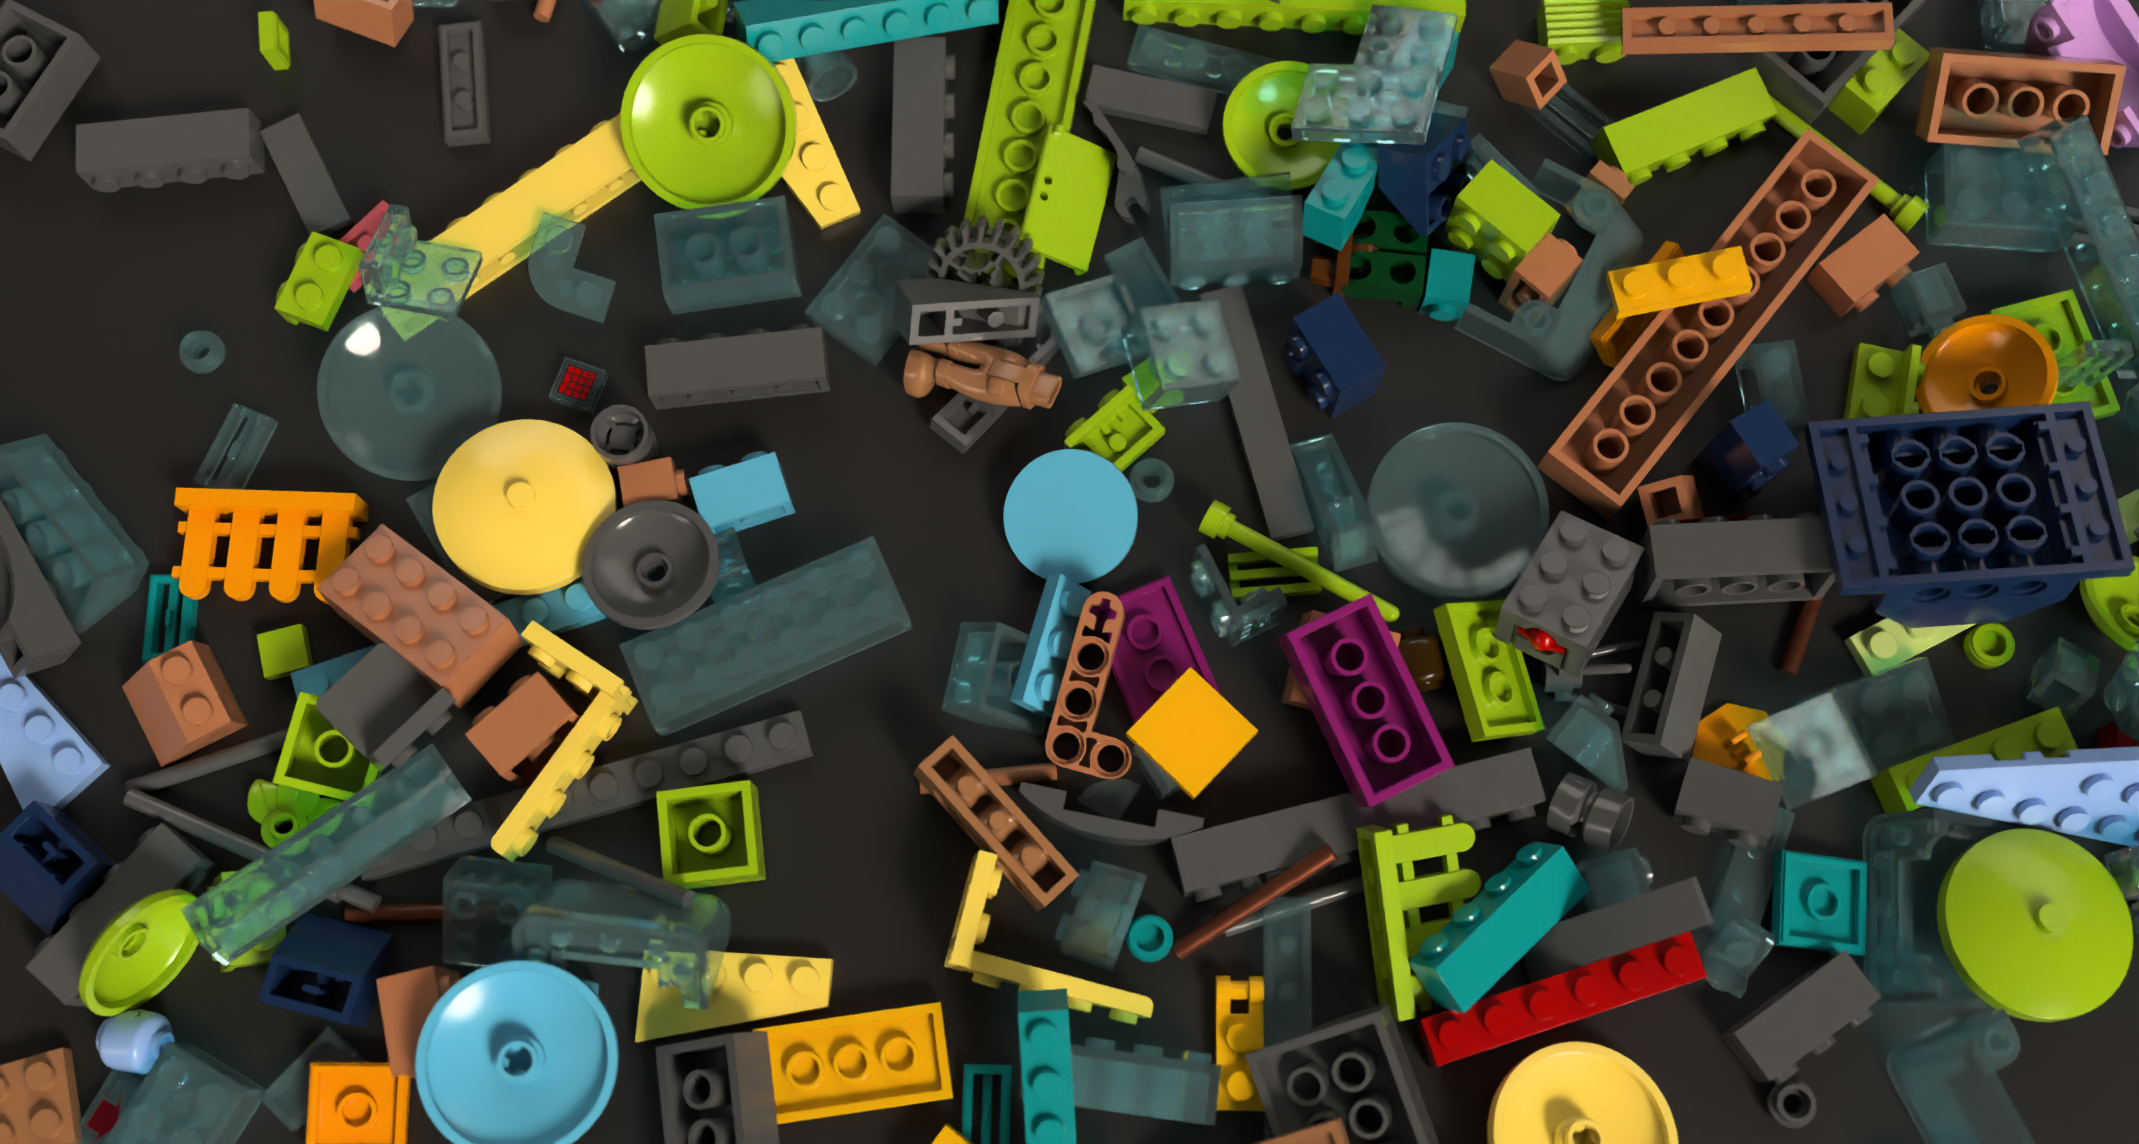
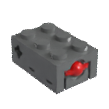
[1494,510,1646,678]

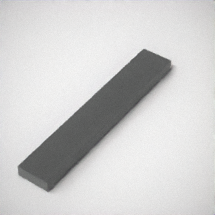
[1199,284,1314,541]

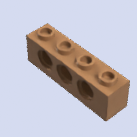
[913,735,1079,912]

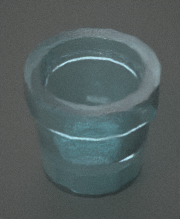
[794,50,858,102]

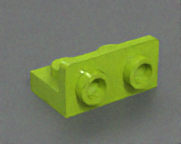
[1844,343,1925,419]

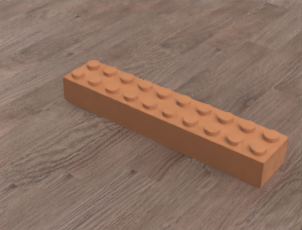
[1537,128,1880,521]

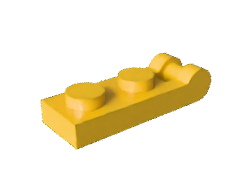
[1215,975,1264,1111]

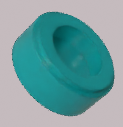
[1126,914,1173,963]

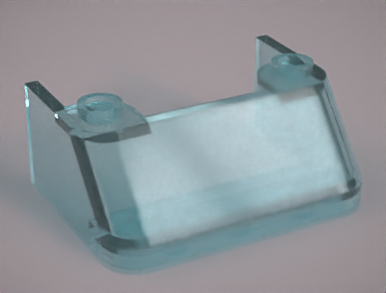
[1454,158,1645,381]

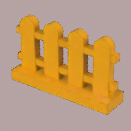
[171,487,369,604]

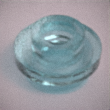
[179,330,226,374]
[1130,458,1174,503]

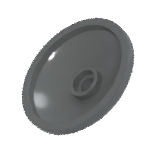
[582,500,720,630]

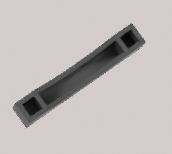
[0,499,81,679]

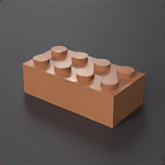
[1915,47,2127,155]
[316,524,525,710]

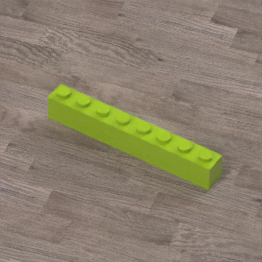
[1123,0,1466,37]

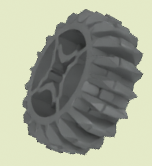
[925,215,1045,297]

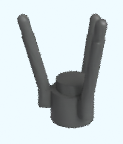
[1541,639,1644,716]

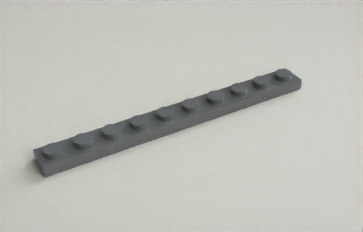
[353,710,814,882]

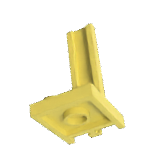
[491,620,638,863]
[944,850,1153,1025]

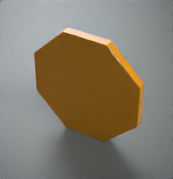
[1691,703,1787,782]

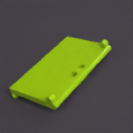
[1018,124,1117,275]

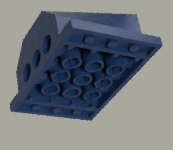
[1804,401,2136,628]

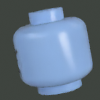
[96,1008,175,1075]

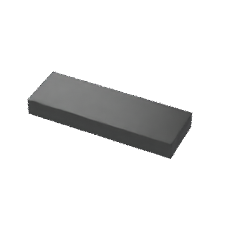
[438,21,491,147]
[1084,64,1218,136]
[259,113,355,236]

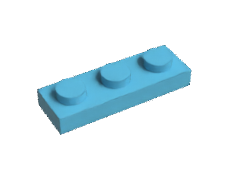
[1010,573,1091,718]

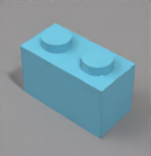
[689,451,796,538]

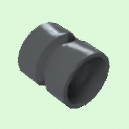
[590,404,660,475]
[1547,772,1634,853]

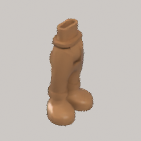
[903,341,1062,410]

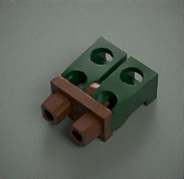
[1310,210,1428,309]

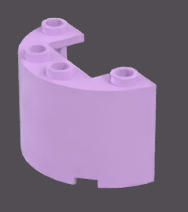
[2026,0,2139,148]

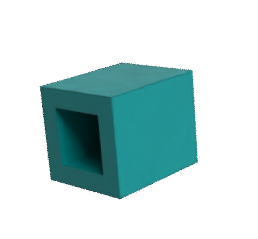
[1419,248,1475,321]

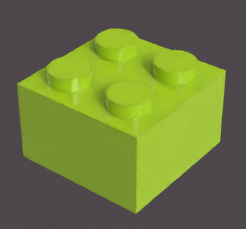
[1443,159,1561,283]
[272,692,382,807]
[656,780,766,889]

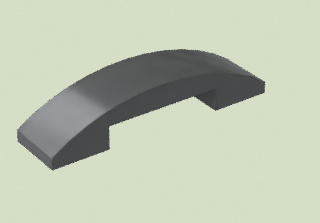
[1019,782,1204,846]

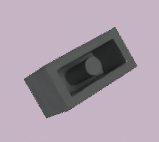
[1673,757,1785,849]

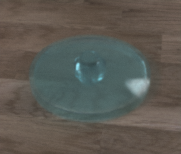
[317,302,503,481]
[1366,422,1549,601]

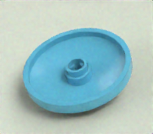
[415,960,619,1144]

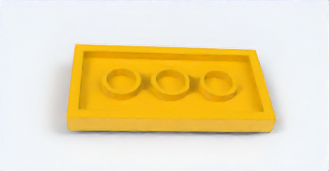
[752,1002,954,1124]

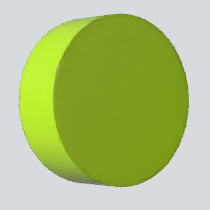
[1963,623,2015,669]

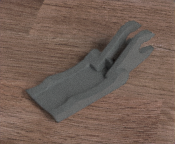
[1083,99,1151,225]

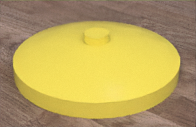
[432,419,618,595]
[1487,1042,1679,1144]

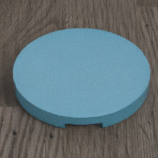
[1003,449,1138,584]

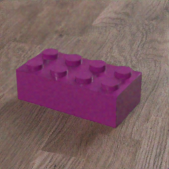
[1277,593,1455,807]

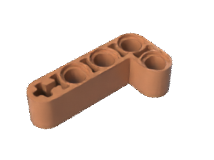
[1045,591,1132,779]

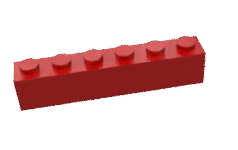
[1413,931,1707,1068]

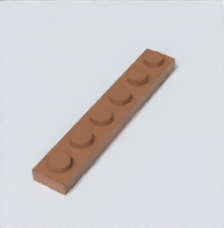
[1620,2,1895,55]

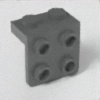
[316,643,456,772]

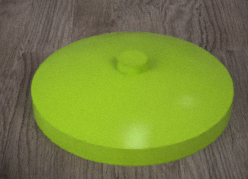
[620,34,797,213]
[1937,829,2133,1022]

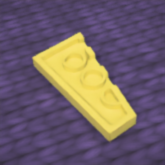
[772,58,861,230]
[635,947,834,1043]

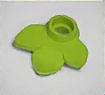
[247,779,342,853]

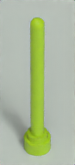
[1769,95,1930,233]
[1198,499,1400,623]

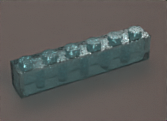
[2017,114,2139,379]
[181,743,472,966]

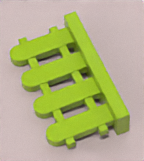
[1356,814,1481,1021]

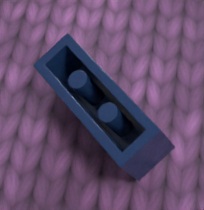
[1692,399,1800,506]

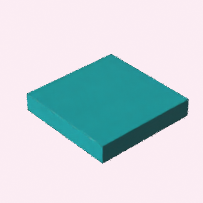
[1771,850,1868,956]

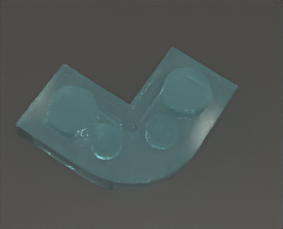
[528,212,616,324]

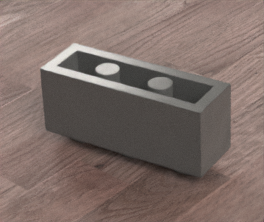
[1620,611,1722,763]
[1721,950,1882,1084]

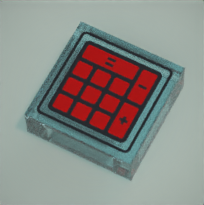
[548,357,609,414]

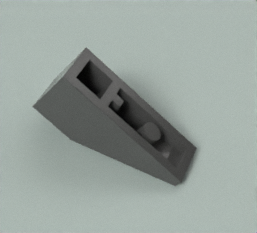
[893,278,1040,345]

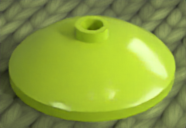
[1222,61,1353,191]
[2080,555,2139,658]
[79,889,206,1016]

